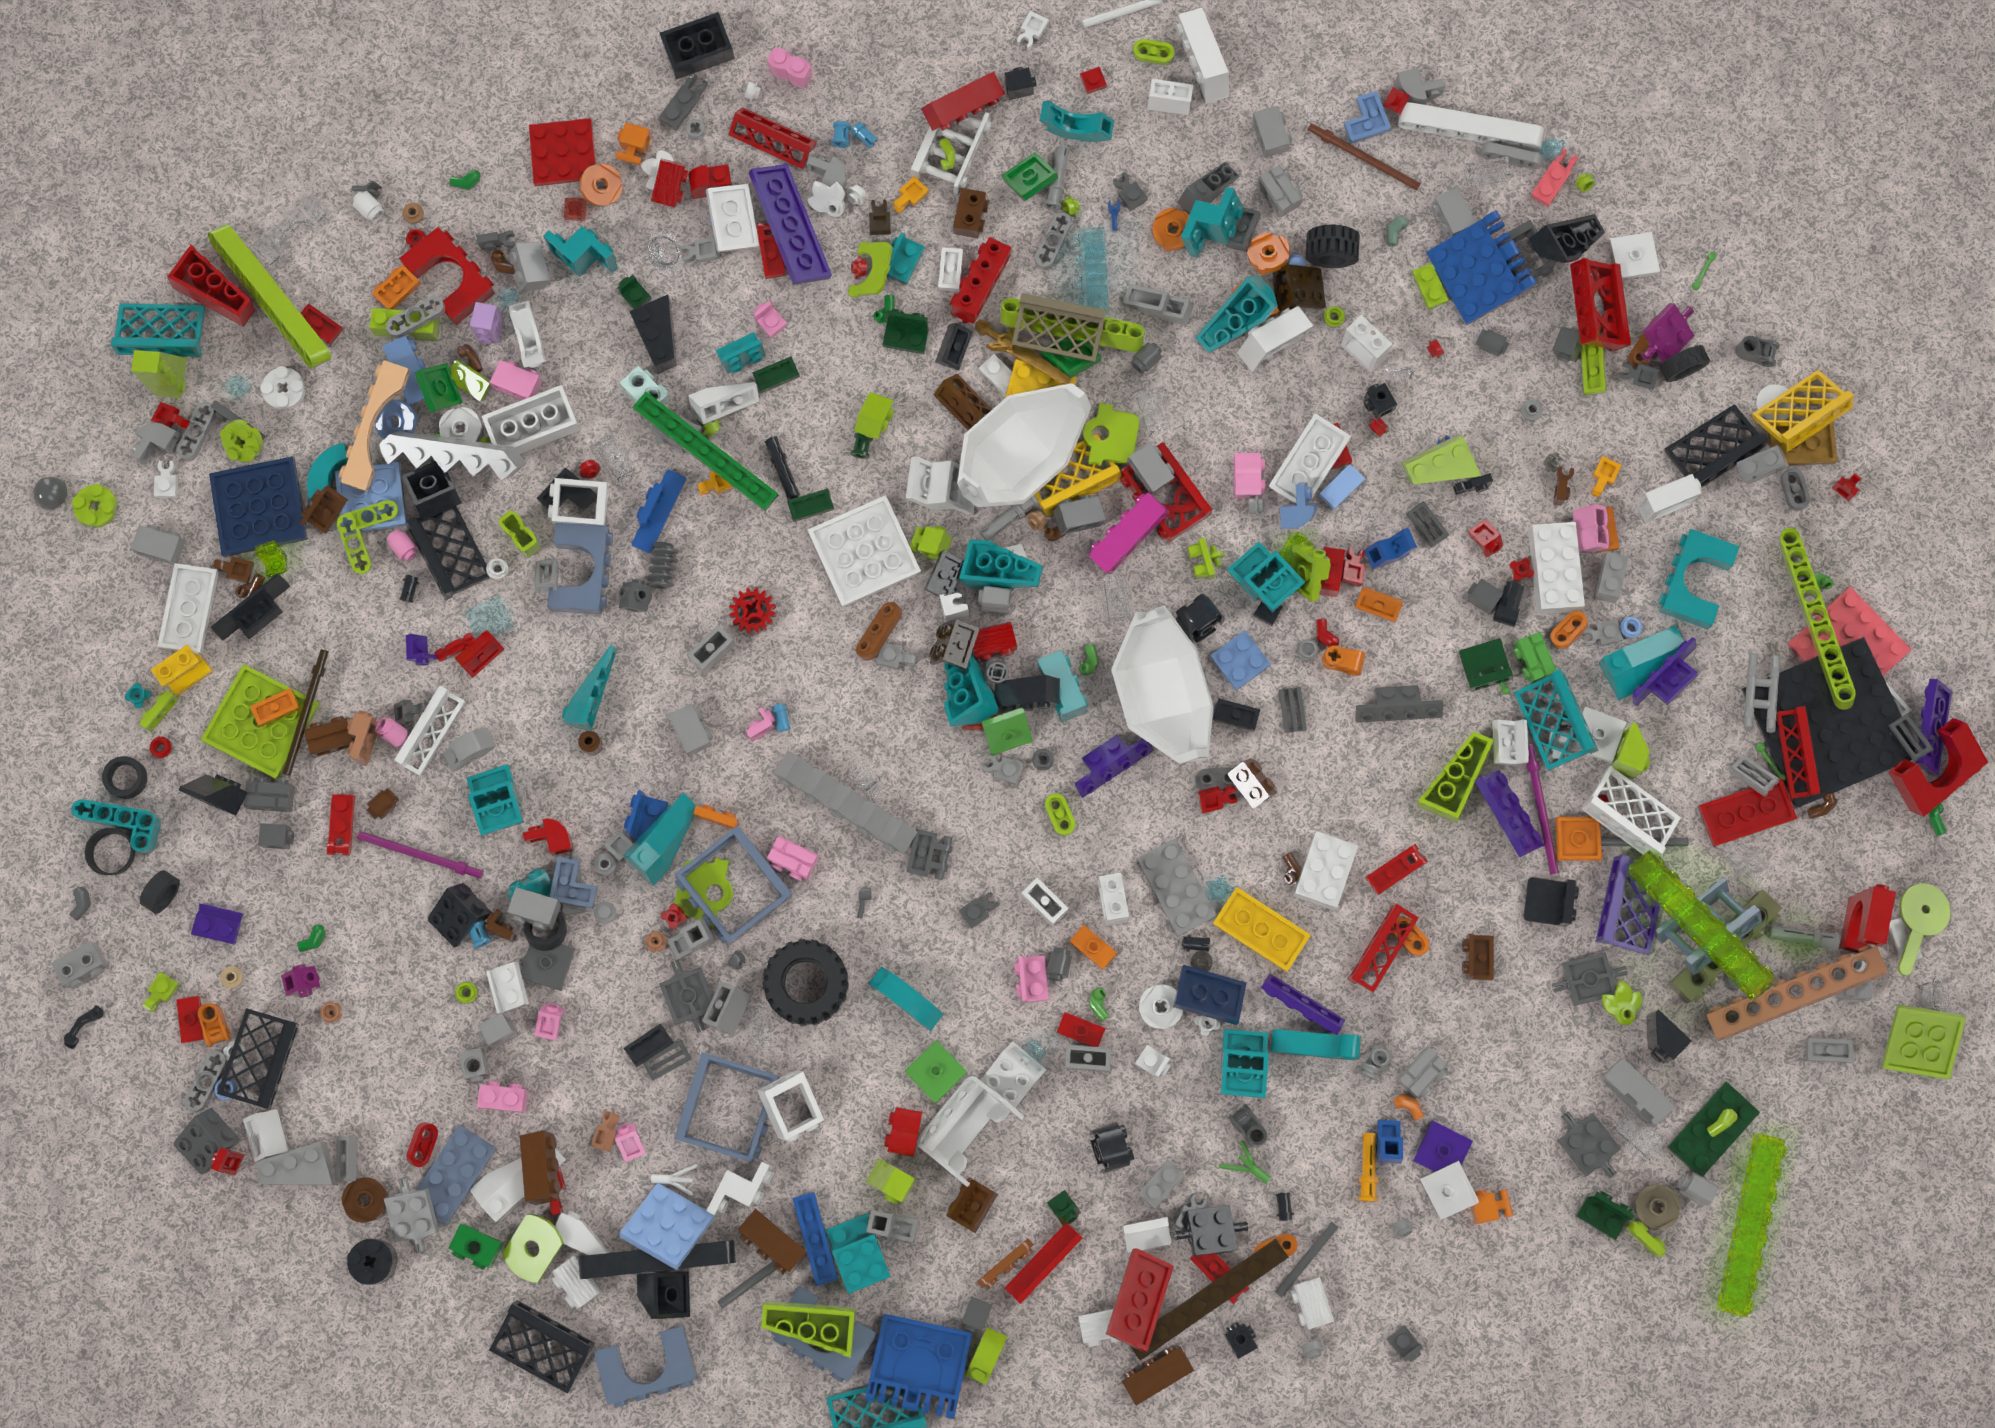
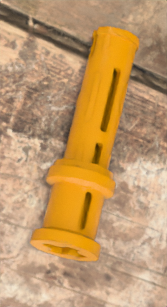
[1358,1133,1379,1202]

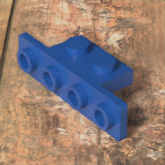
[632,470,686,554]

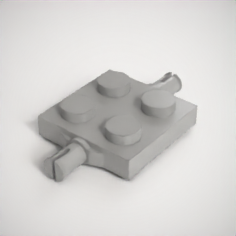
[384,1177,439,1253]

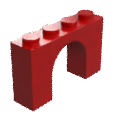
[399,227,495,325]
[1888,718,1989,817]
[1839,884,1896,953]

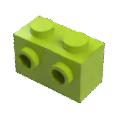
[854,392,895,440]

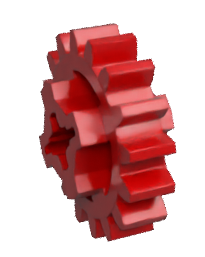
[729,587,776,635]

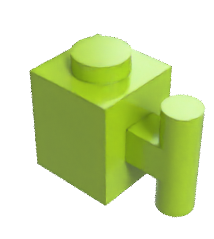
[910,525,953,560]

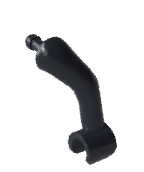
[64,1005,104,1049]

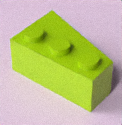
[1401,435,1481,485]
[865,1159,917,1205]

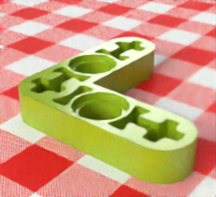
[337,500,399,574]

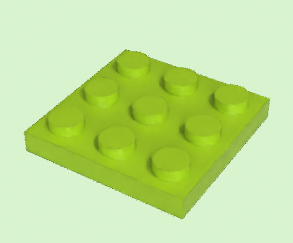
[1881,1004,1966,1080]

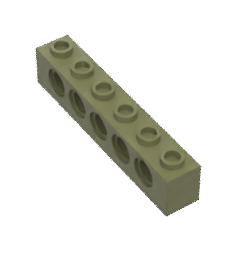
[1667,889,1782,1003]

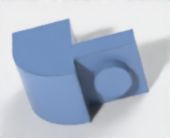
[1280,482,1318,529]

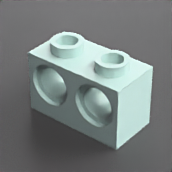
[620,366,669,406]

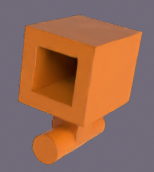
[616,122,652,165]
[1471,1189,1514,1224]

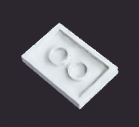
[706,184,759,253]

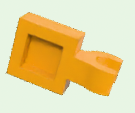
[893,176,929,214]
[1591,456,1622,497]
[697,472,734,496]

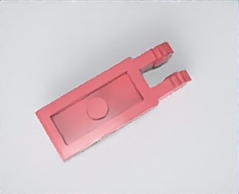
[1531,148,1579,207]

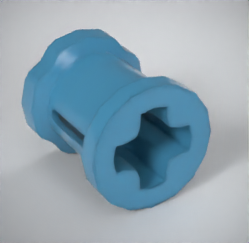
[831,121,852,148]
[469,921,492,949]

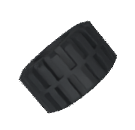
[1305,224,1360,268]

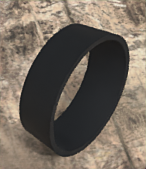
[84,828,135,875]

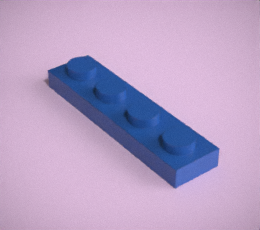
[792,1192,839,1286]

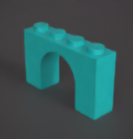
[1658,529,1740,630]

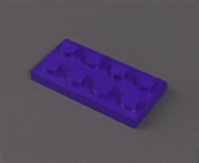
[1914,679,1953,775]
[1475,770,1544,858]

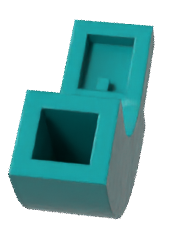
[1039,100,1115,142]
[307,442,372,503]
[868,966,944,1032]

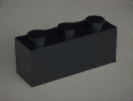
[995,675,1060,713]

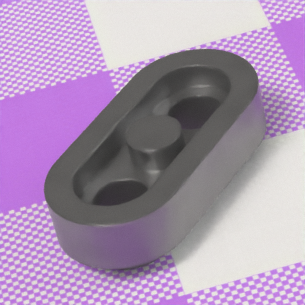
[1780,468,1810,511]
[1195,768,1236,790]

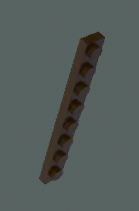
[1129,1238,1289,1361]

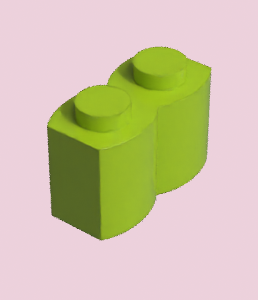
[498,510,541,558]

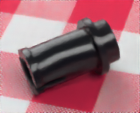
[399,575,420,603]
[1182,934,1210,952]
[1276,1192,1294,1221]

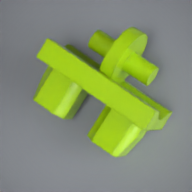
[1187,537,1225,580]

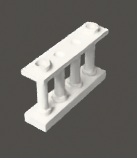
[911,112,992,195]

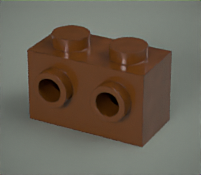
[953,188,990,239]

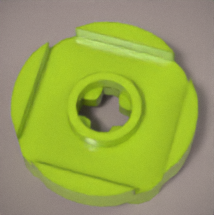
[220,419,263,462]
[72,484,118,528]

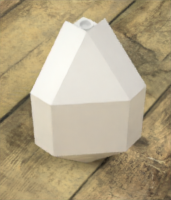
[957,383,1091,507]
[1111,605,1214,764]

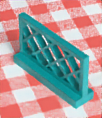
[111,303,205,357]
[1514,669,1599,771]
[826,1384,928,1428]

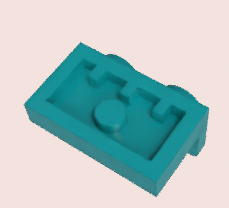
[887,232,925,285]
[506,867,553,900]

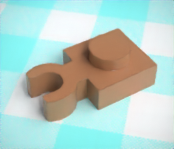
[591,1110,620,1152]

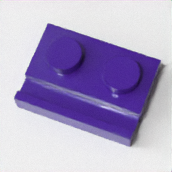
[191,903,244,945]

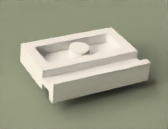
[486,962,529,1014]

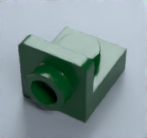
[617,275,652,309]
[1047,1190,1081,1226]

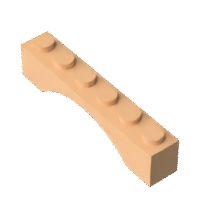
[339,360,411,492]

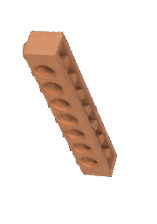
[1706,945,1889,1041]

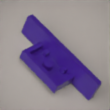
[1632,637,1698,706]
[1075,734,1154,798]

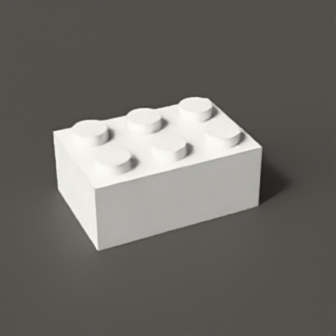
[1293,831,1358,911]

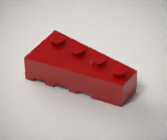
[167,244,255,327]

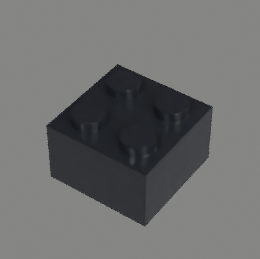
[401,461,462,521]

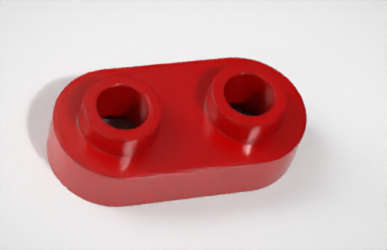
[406,1122,438,1167]

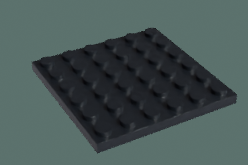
[1741,637,1915,808]

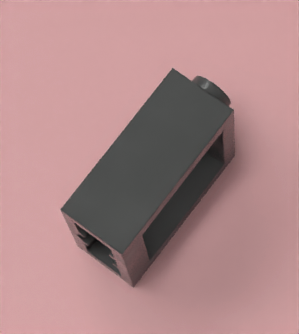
[1494,220,1557,284]

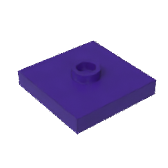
[1413,1120,1473,1172]

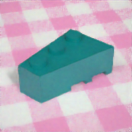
[1037,650,1088,723]

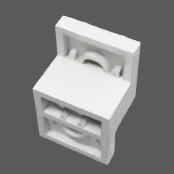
[906,457,975,515]
[707,1162,774,1216]

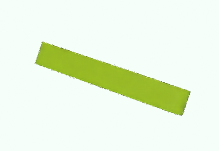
[1000,298,1145,352]

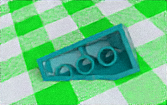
[1195,275,1278,353]
[959,539,1043,590]
[1598,626,1684,701]
[562,645,617,731]
[944,653,999,727]
[622,792,696,886]

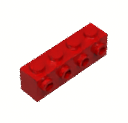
[921,71,1005,131]
[950,237,1012,324]

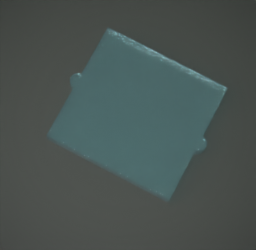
[465,596,514,637]

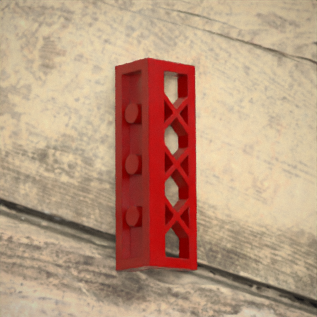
[728,107,817,169]
[1776,706,1820,799]
[1347,903,1419,993]
[1004,1224,1083,1304]

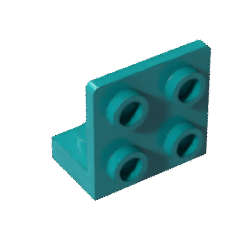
[716,332,766,374]

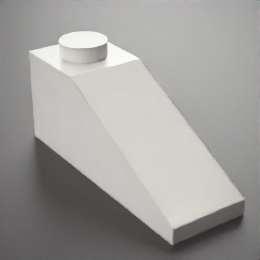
[688,382,759,424]
[555,1210,609,1255]

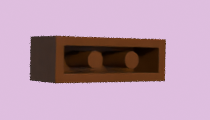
[519,1130,561,1205]
[738,1208,807,1276]
[1121,1345,1195,1406]

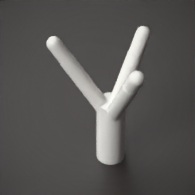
[651,1163,698,1196]

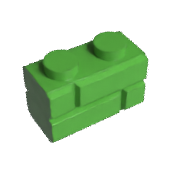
[1512,632,1557,684]

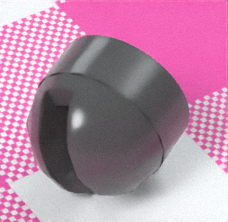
[727,950,746,970]

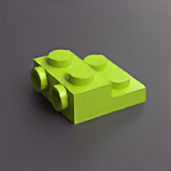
[1291,541,1331,602]

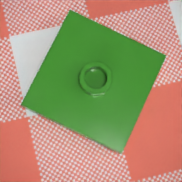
[982,707,1033,756]
[905,1040,967,1104]

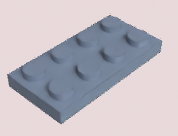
[416,1124,497,1225]

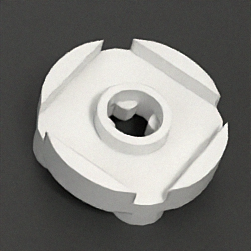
[260,366,305,410]
[439,407,483,442]
[1139,985,1183,1030]

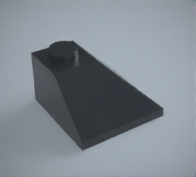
[637,1271,690,1319]

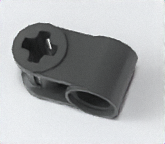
[1735,336,1780,367]
[1228,1104,1267,1147]

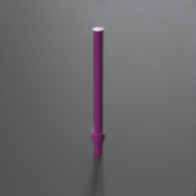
[1526,744,1559,875]
[357,831,484,879]

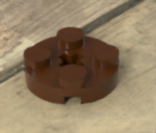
[341,1177,388,1223]

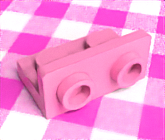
[1014,955,1049,1003]

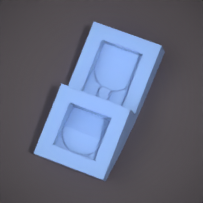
[1318,464,1365,510]

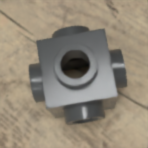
[618,579,652,613]

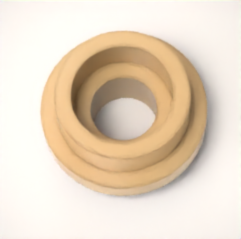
[220,966,243,988]

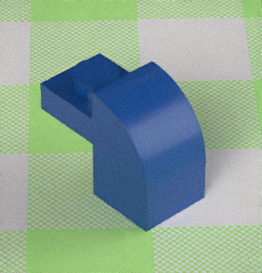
[1364,528,1417,569]
[1376,1120,1403,1164]

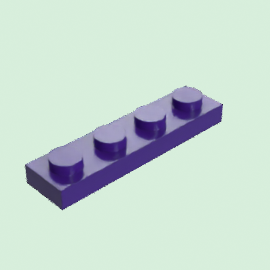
[1261,973,1345,1035]

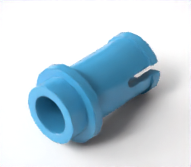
[851,122,878,149]
[771,704,791,732]

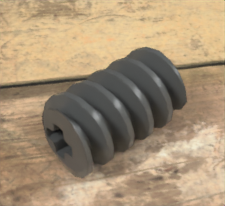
[646,542,679,589]

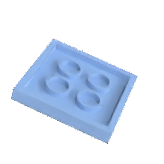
[335,462,407,535]
[620,1183,714,1270]

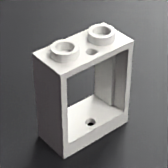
[1341,315,1392,374]
[1636,474,1702,523]
[548,478,608,526]
[1098,873,1129,926]
[757,1070,824,1142]

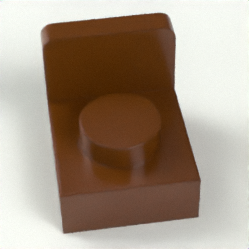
[486,909,517,943]

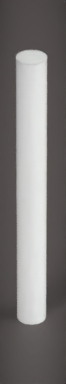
[1082,0,1163,28]

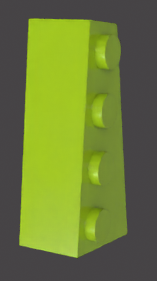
[131,350,187,398]
[1417,731,1494,824]
[761,1301,856,1358]

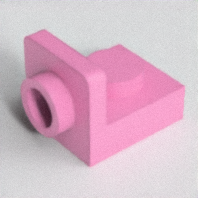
[753,301,787,338]
[746,707,775,742]
[534,1003,565,1040]
[615,1123,646,1162]

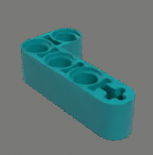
[71,799,161,854]
[1270,1029,1361,1061]

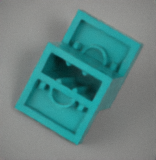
[1181,187,1244,258]
[543,226,618,277]
[1227,542,1305,612]
[466,764,524,836]
[1220,1029,1269,1098]
[826,1213,891,1294]

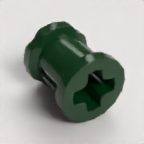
[850,433,873,459]

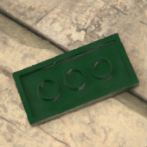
[1666,1081,1760,1177]

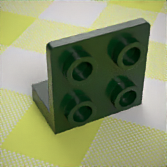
[882,309,929,355]
[1459,638,1513,692]
[1575,1191,1636,1240]

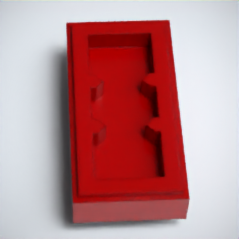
[176,996,204,1044]
[1056,1012,1106,1047]

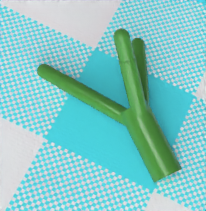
[1219,1140,1271,1184]

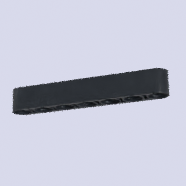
[578,1240,736,1279]

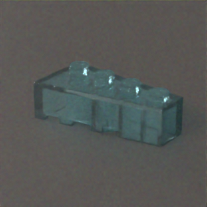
[1074,227,1109,314]

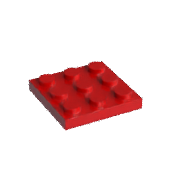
[529,118,596,186]

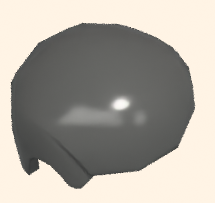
[33,477,68,509]

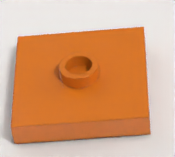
[1555,817,1602,861]

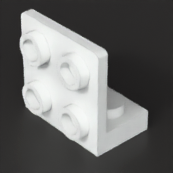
[980,1041,1047,1108]

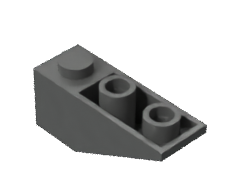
[1177,162,1240,215]

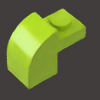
[966,1327,1008,1385]

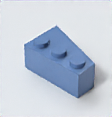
[382,336,426,405]

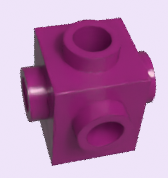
[281,964,320,998]

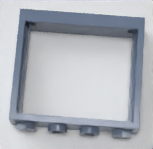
[675,826,792,945]
[674,1053,780,1163]

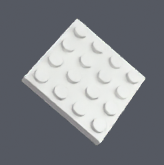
[808,495,921,608]

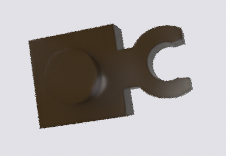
[869,199,891,235]

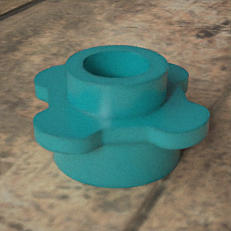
[125,683,151,709]

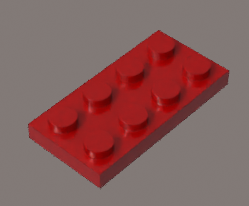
[1698,778,1798,847]
[1106,1248,1174,1352]

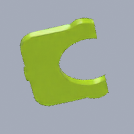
[848,241,893,298]

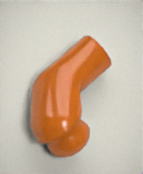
[1394,1094,1425,1121]

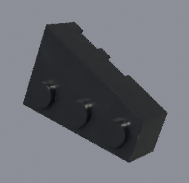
[629,294,677,374]

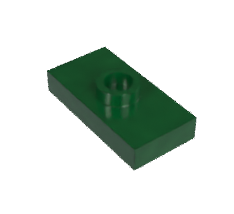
[752,356,800,393]
[787,488,834,522]

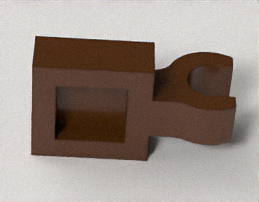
[1553,466,1574,506]
[213,557,255,583]

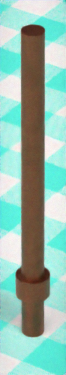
[1307,123,1421,191]

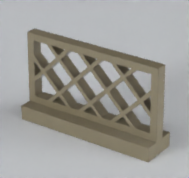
[1012,293,1107,362]

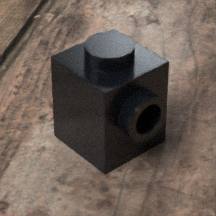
[1004,67,1037,100]
[1363,383,1398,420]
[1223,1321,1258,1359]

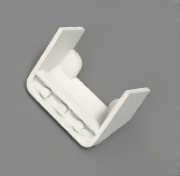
[917,1076,1025,1187]

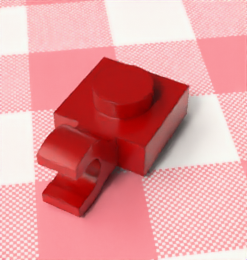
[151,401,190,429]
[1832,473,1861,502]

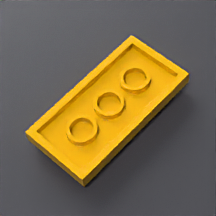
[1212,887,1311,973]

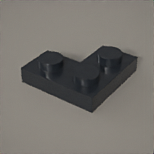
[537,467,597,512]

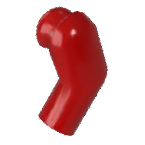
[1316,619,1340,647]

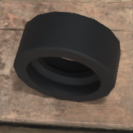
[102,756,148,799]
[139,870,180,914]
[523,912,567,951]

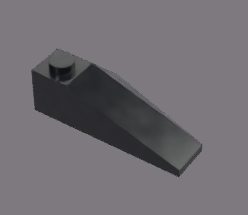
[1529,214,1605,263]

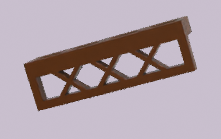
[933,373,993,430]

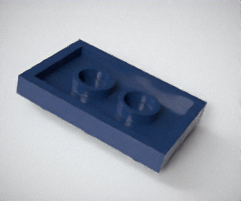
[1173,965,1247,1025]

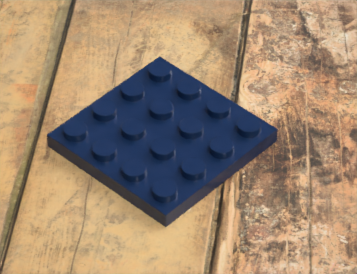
[209,456,308,557]

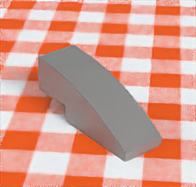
[1123,284,1194,326]

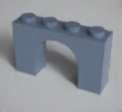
[547,523,613,615]
[770,1286,877,1383]
[594,1326,698,1408]

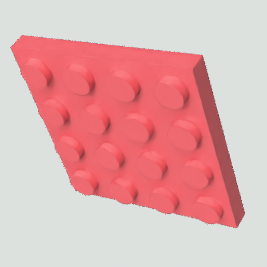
[1787,587,1912,675]

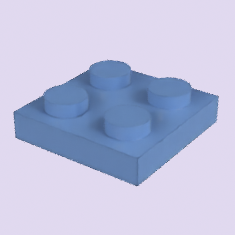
[1210,630,1271,691]

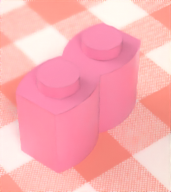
[767,48,813,88]
[1234,453,1265,498]
[1573,504,1609,553]

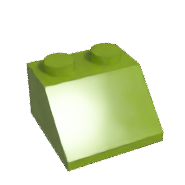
[1610,722,1651,779]

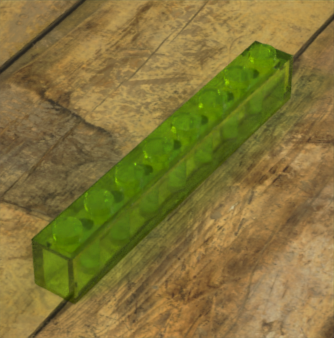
[1629,850,1774,1002]
[1716,1133,1787,1318]

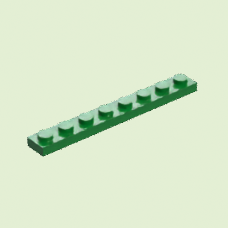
[632,391,779,512]

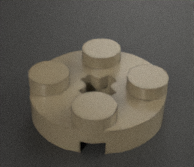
[1634,1184,1681,1230]

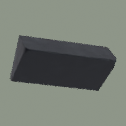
[935,323,973,370]

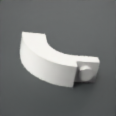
[509,300,546,368]

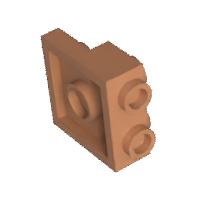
[347,710,378,766]

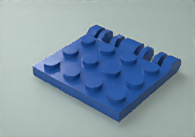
[1426,210,1538,325]
[865,1314,972,1420]

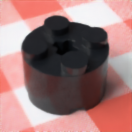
[1175,594,1225,643]
[1090,1122,1134,1174]
[347,1239,398,1285]

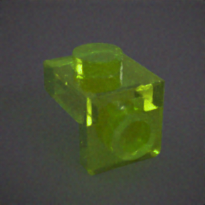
[1279,532,1311,565]
[255,540,287,578]

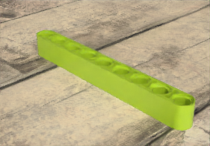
[208,224,331,369]
[1779,528,1856,710]

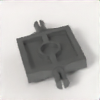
[1552,952,1628,1006]
[659,959,713,1033]
[1557,1111,1621,1178]

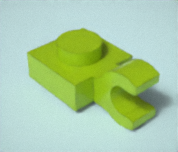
[142,972,180,1012]

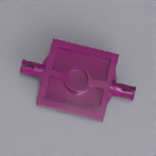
[1641,303,1695,362]

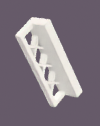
[394,686,466,776]

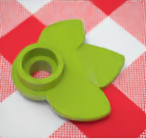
[1602,981,1642,1025]

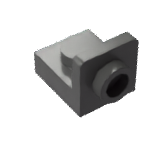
[1386,1325,1423,1362]

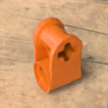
[1322,646,1366,676]
[198,1003,231,1048]

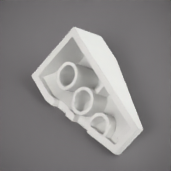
[470,1149,566,1223]

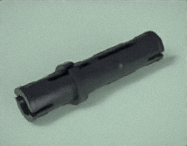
[764,436,800,500]

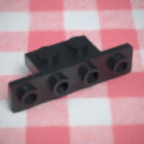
[211,573,290,640]

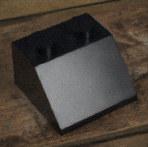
[179,774,248,816]
[1646,1009,1692,1063]

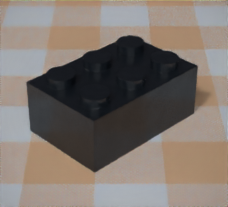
[660,12,735,79]

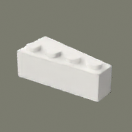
[1176,8,1229,104]

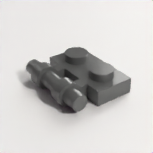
[906,829,953,880]

